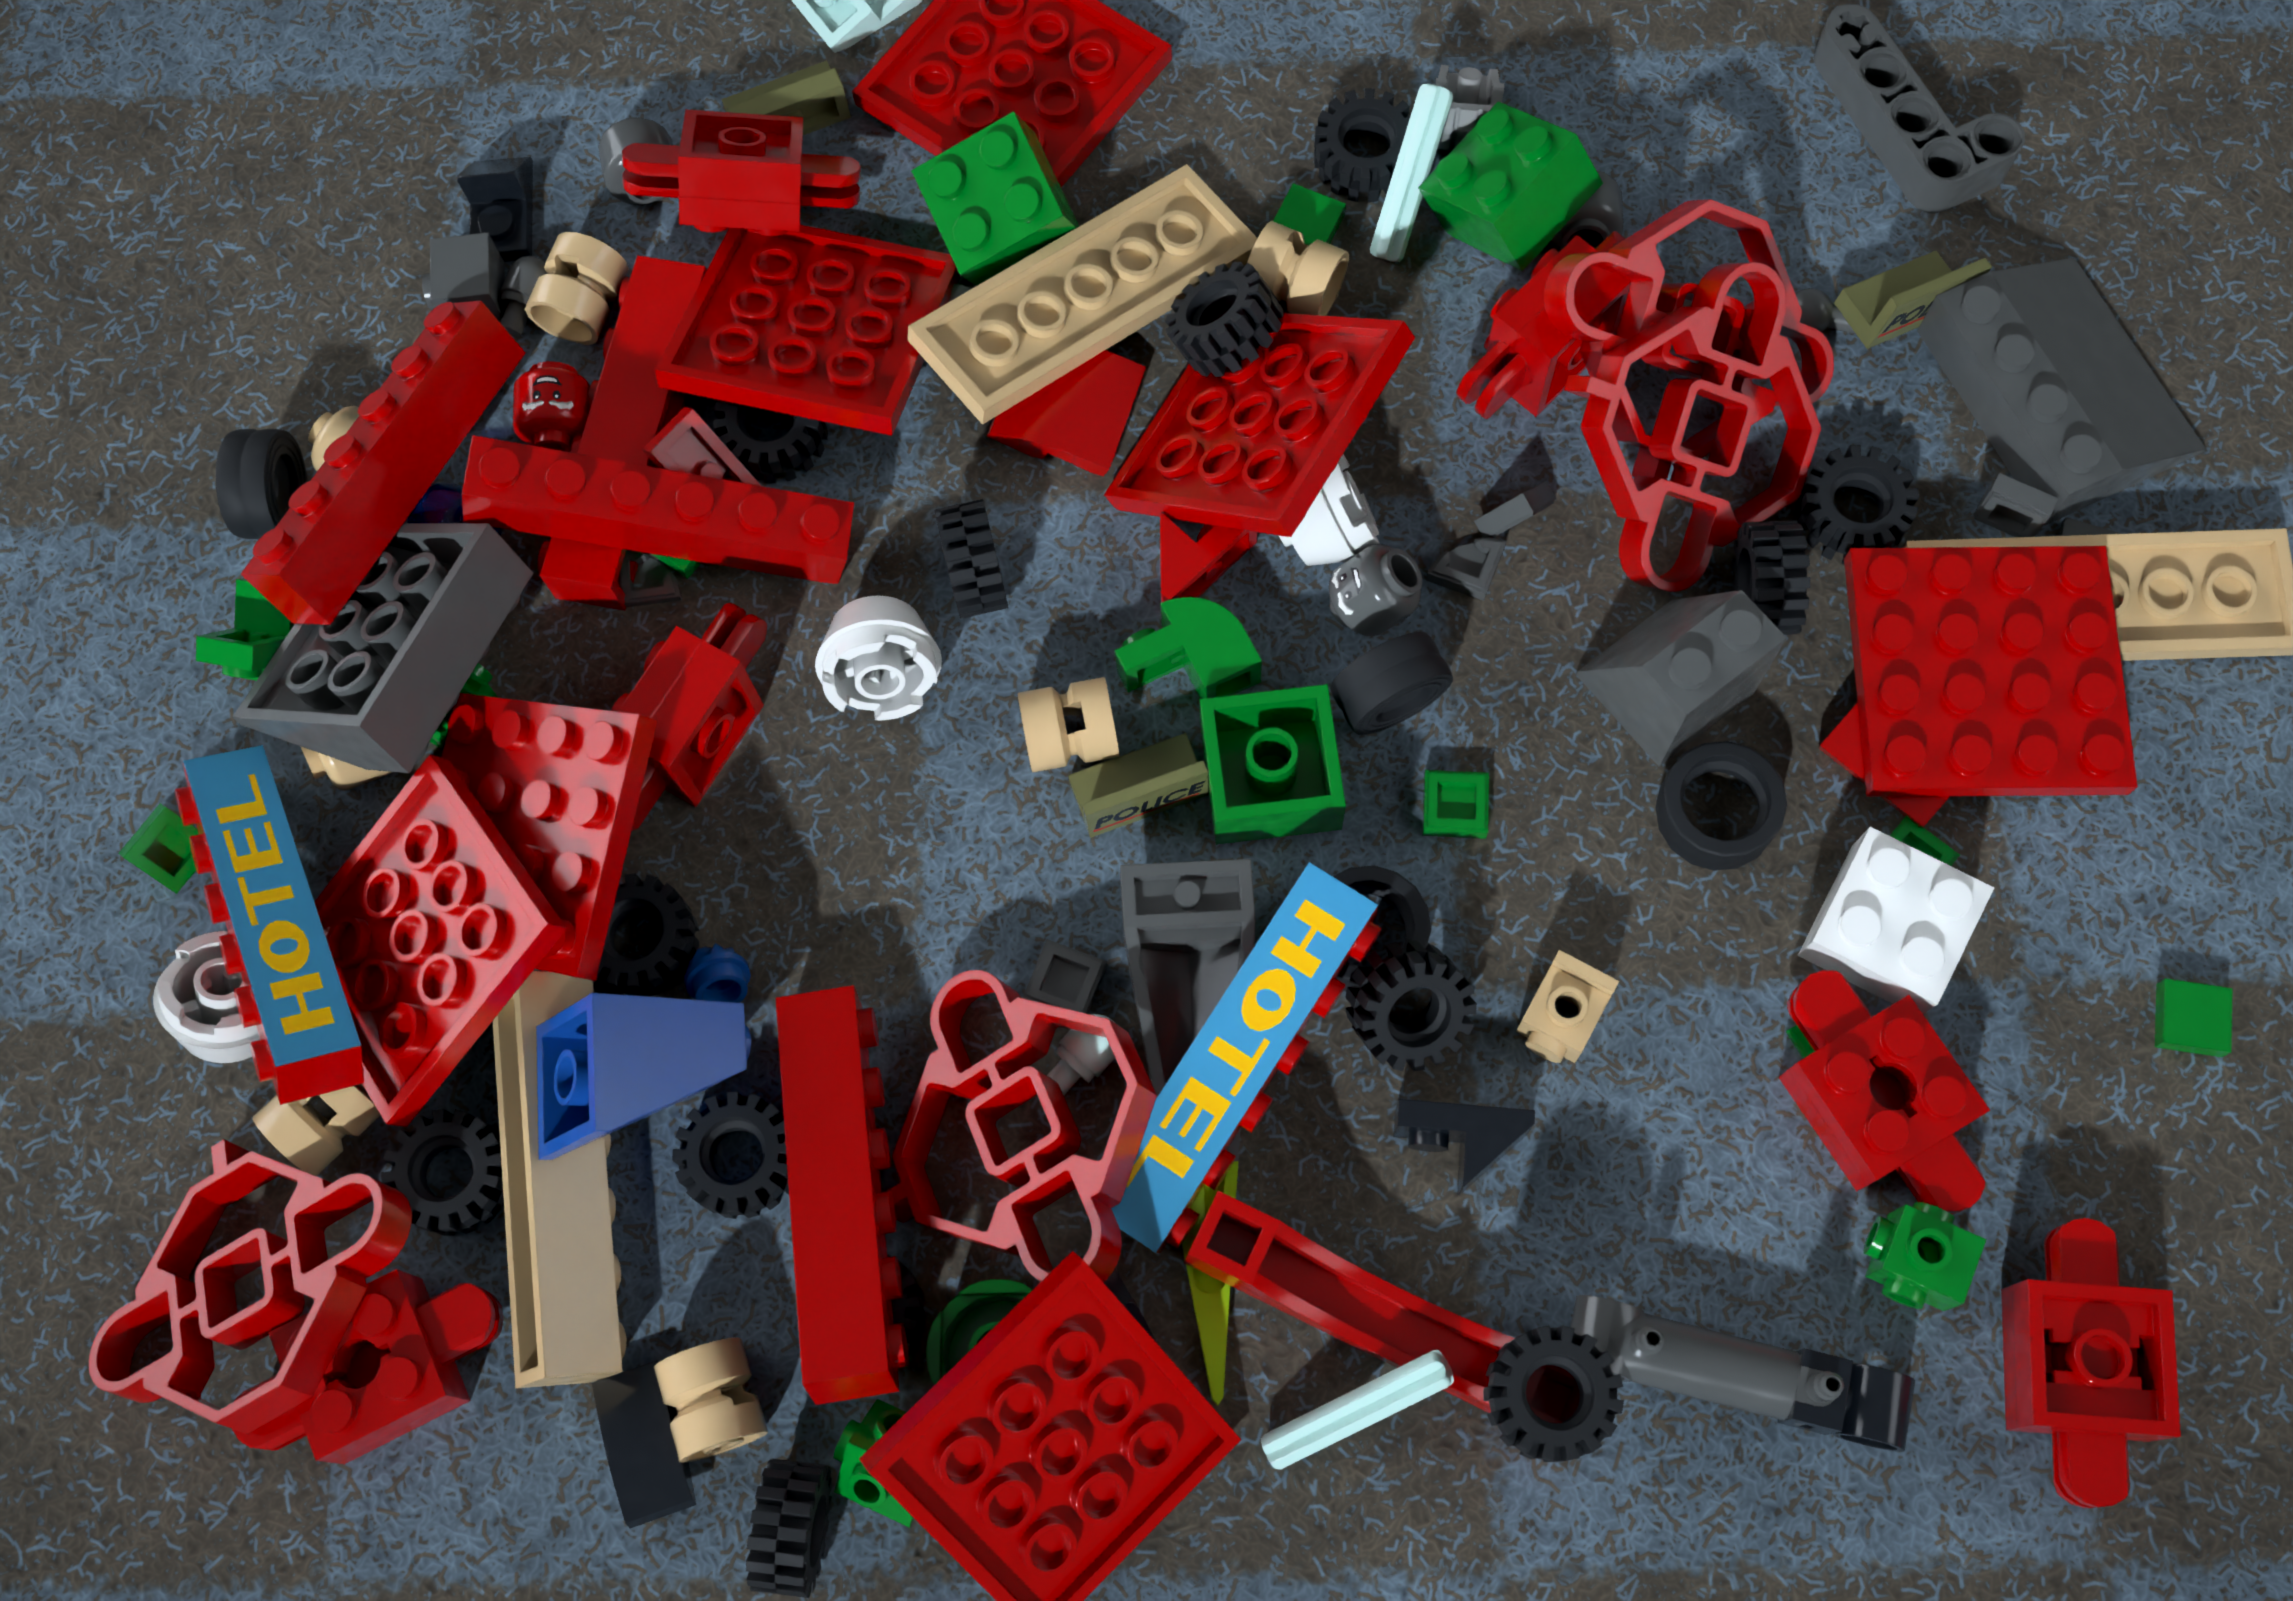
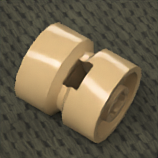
[1247,221,1349,316]
[525,232,629,345]
[1018,677,1120,773]
[252,1084,380,1176]
[654,1337,768,1463]

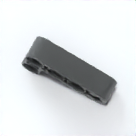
[1814,4,2025,213]

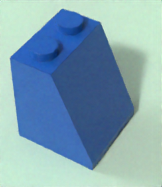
[536,993,751,1160]

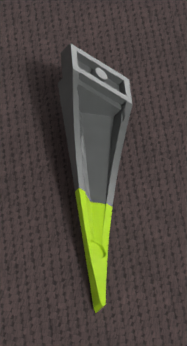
[1120,859,1256,1406]

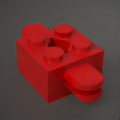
[622,109,861,236]
[1456,231,1631,419]
[611,602,767,831]
[1778,970,1990,1215]
[2001,1218,2181,1509]
[232,1269,504,1464]

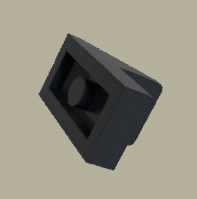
[457,156,533,262]
[1393,1099,1535,1195]

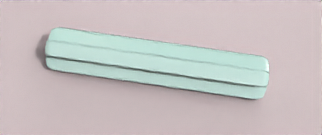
[1370,84,1453,262]
[1261,1350,1454,1470]

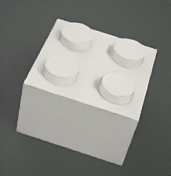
[1798,827,1994,1014]

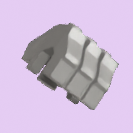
[1435,65,1504,150]

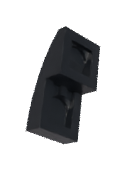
[592,1360,697,1528]

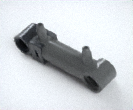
[1570,1295,1915,1452]

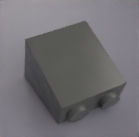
[1576,590,1787,767]

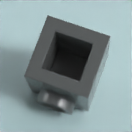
[422,233,505,322]

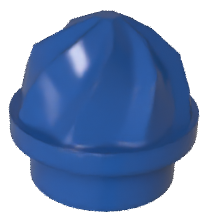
[684,943,751,1003]

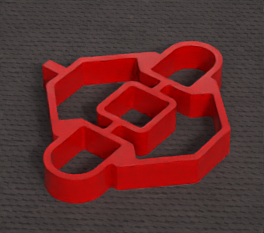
[1544,199,1834,480]
[1564,262,1821,592]
[888,970,1157,1283]
[89,1139,412,1434]

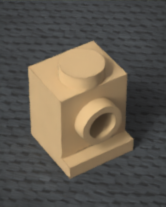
[1516,950,1619,1063]

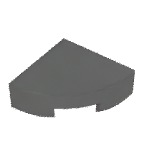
[1474,480,1557,538]
[1426,537,1507,601]
[619,550,683,607]

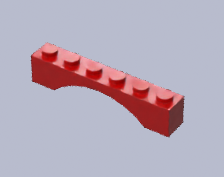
[1184,1191,1579,1423]

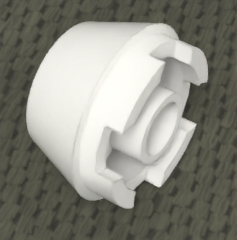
[1278,454,1380,566]
[815,596,942,721]
[153,931,260,1063]

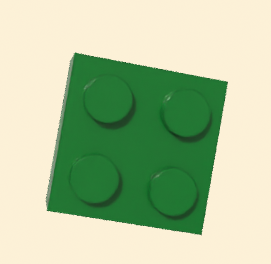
[1418,101,1603,271]
[911,111,1079,286]
[1200,684,1346,845]

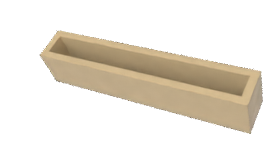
[493,971,626,1389]

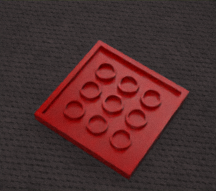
[852,0,1172,188]
[655,225,961,436]
[1104,313,1415,537]
[1844,546,2138,797]
[441,693,658,981]
[314,754,567,1127]
[859,1251,1241,1601]

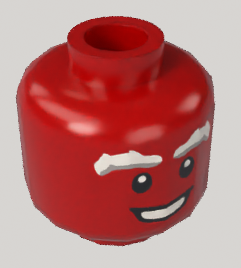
[513,361,591,452]

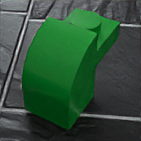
[196,578,294,681]
[1115,597,1262,699]

